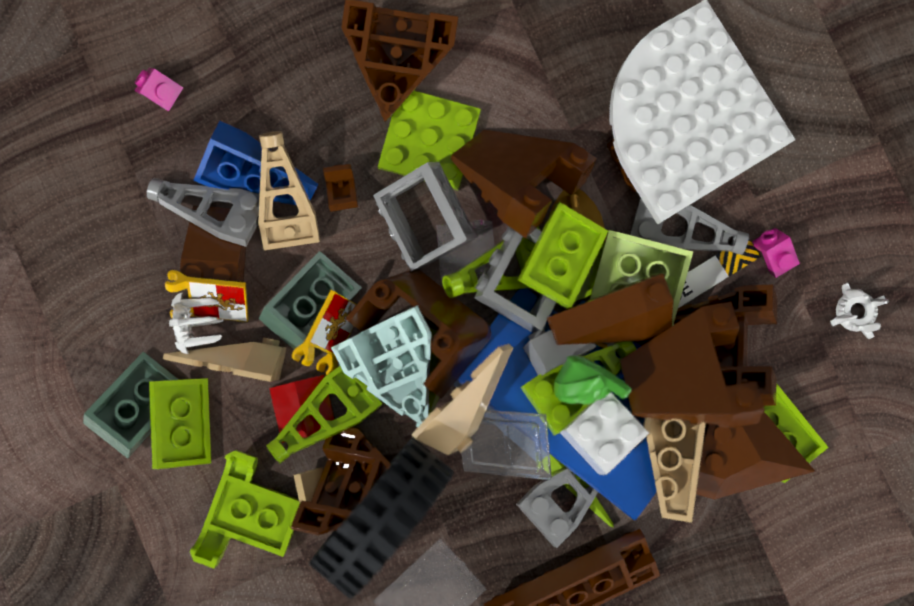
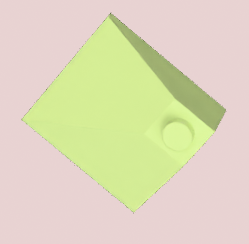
[590,230,693,326]

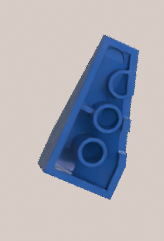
[194,121,318,205]

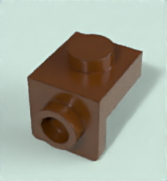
[323,164,358,212]

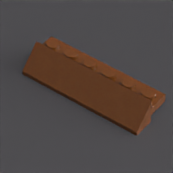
[484,529,660,606]

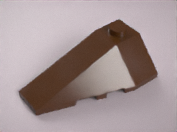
[547,273,673,345]

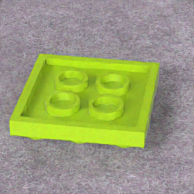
[378,91,481,191]

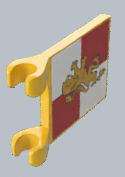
[165,270,249,322]
[292,290,357,375]

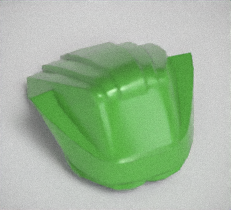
[554,355,632,404]

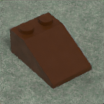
[180,205,246,282]

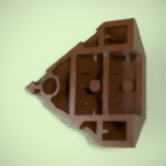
[341,0,459,122]
[696,412,815,500]
[291,427,391,536]

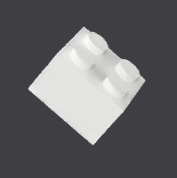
[560,393,649,475]

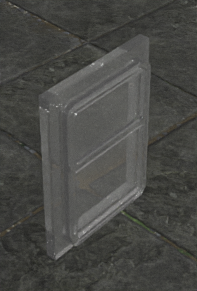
[461,410,552,480]
[373,538,486,606]

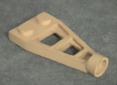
[258,131,320,250]

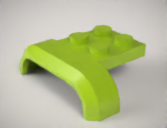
[190,450,300,569]

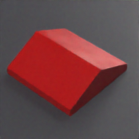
[269,375,335,443]

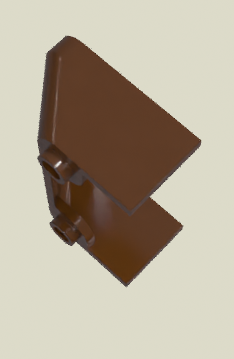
[345,269,491,399]

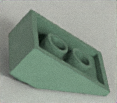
[259,251,362,350]
[83,352,179,458]

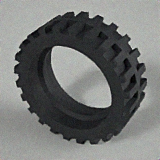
[309,437,454,599]

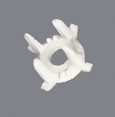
[830,283,889,339]
[169,293,224,354]

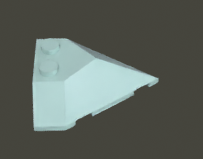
[331,306,431,427]

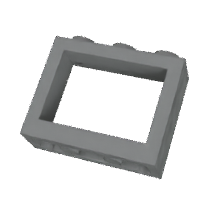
[373,162,477,271]
[474,226,556,333]

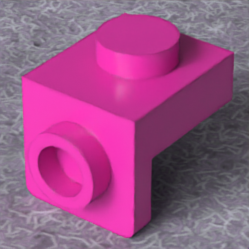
[135,68,183,111]
[753,228,800,278]

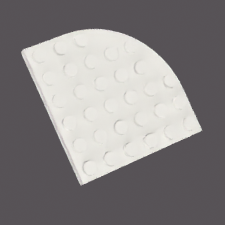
[609,0,795,224]

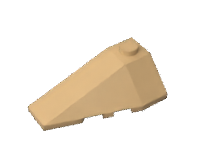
[163,337,287,382]
[412,344,513,455]
[644,417,706,522]

